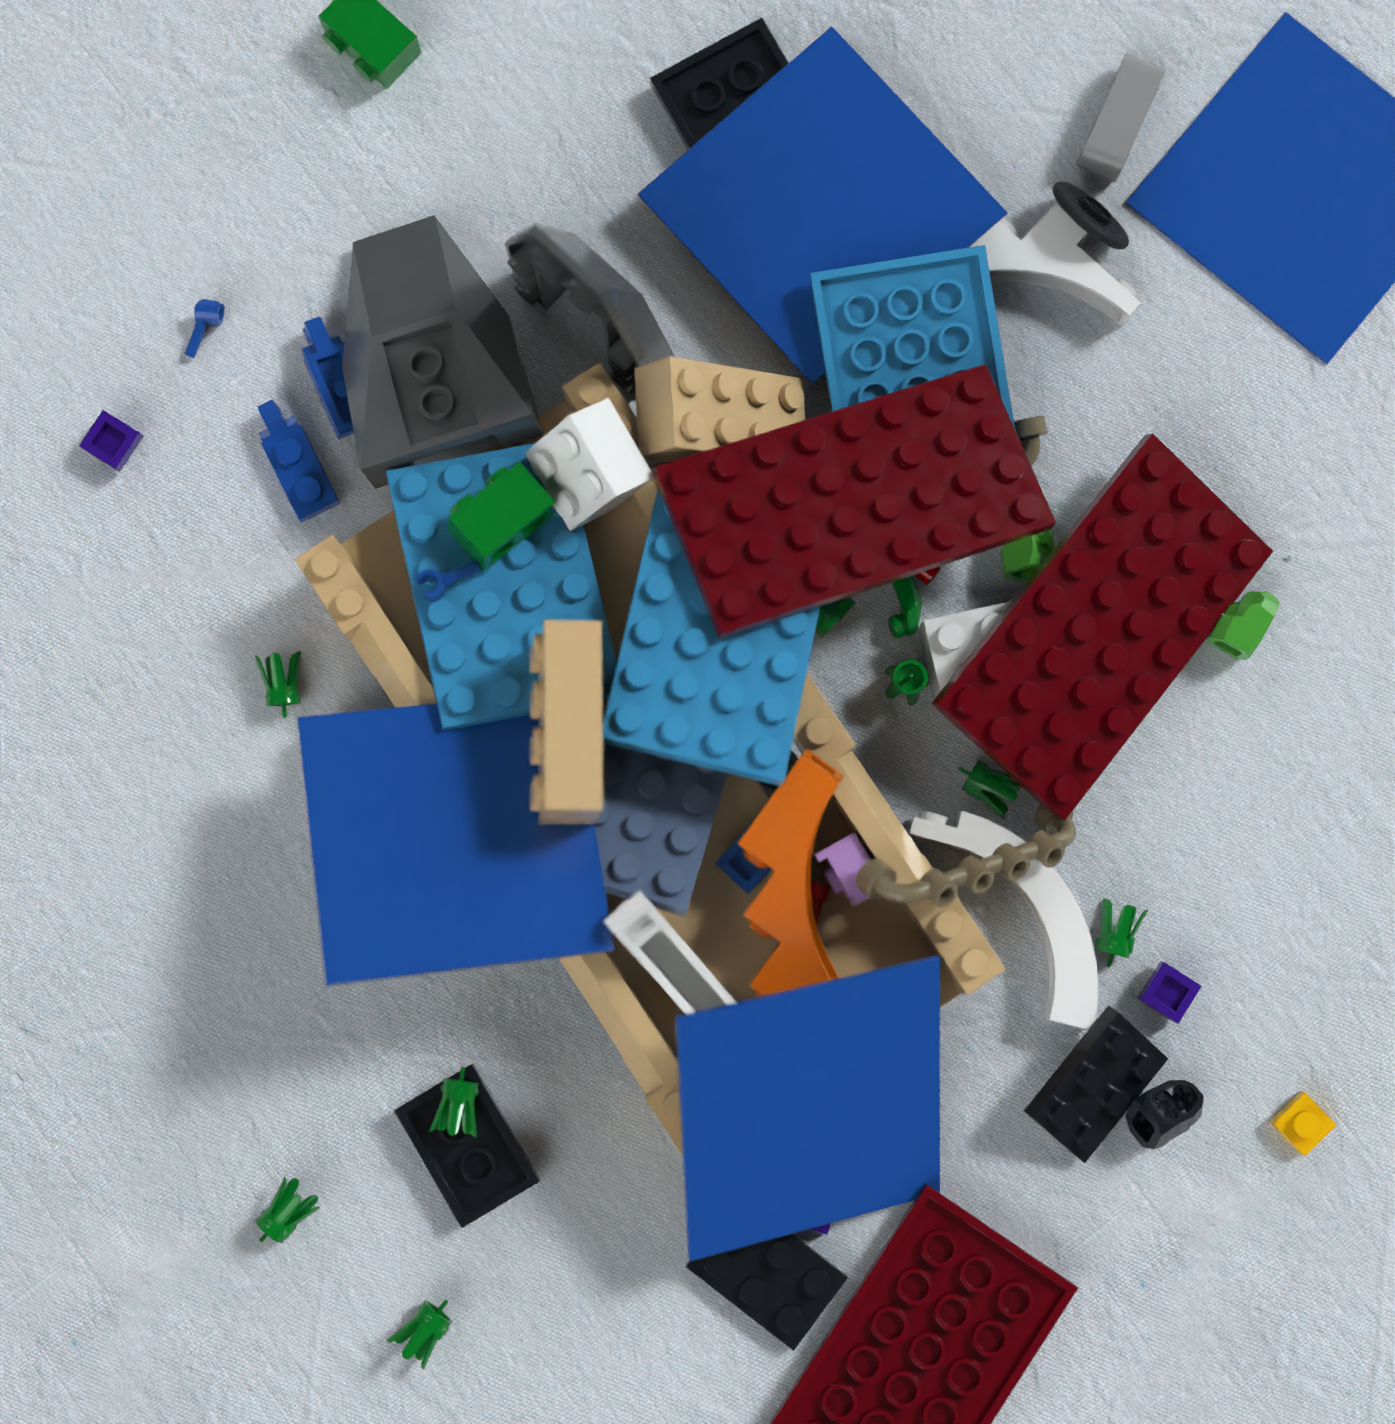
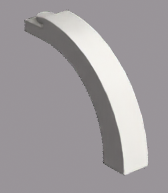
[906,811,1098,1030]
[604,890,736,1014]

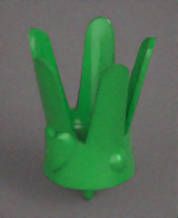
[255,651,301,718]
[885,660,929,705]
[958,759,1021,820]
[1095,898,1148,967]
[429,1067,479,1138]
[256,1177,320,1243]
[386,1300,452,1370]

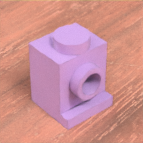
[813,832,870,906]

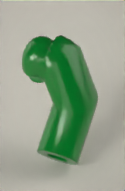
[888,576,922,638]

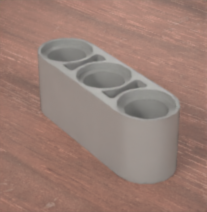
[1076,52,1166,182]

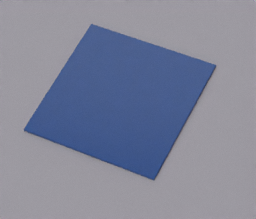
[1125,12,1395,365]
[638,26,1008,385]
[297,703,614,986]
[676,955,940,1261]

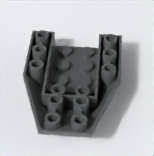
[342,215,543,489]
[505,224,675,392]

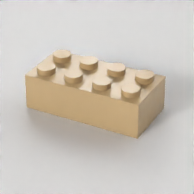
[634,356,806,462]
[530,620,603,824]

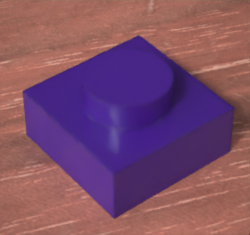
[79,410,143,472]
[1137,961,1202,1024]

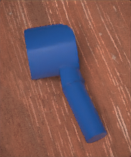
[184,299,225,358]
[416,560,480,601]

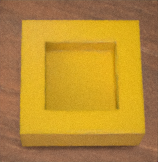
[1269,1091,1337,1156]

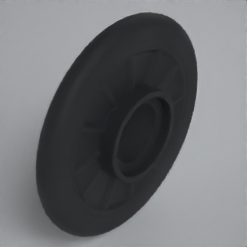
[1053,181,1129,250]

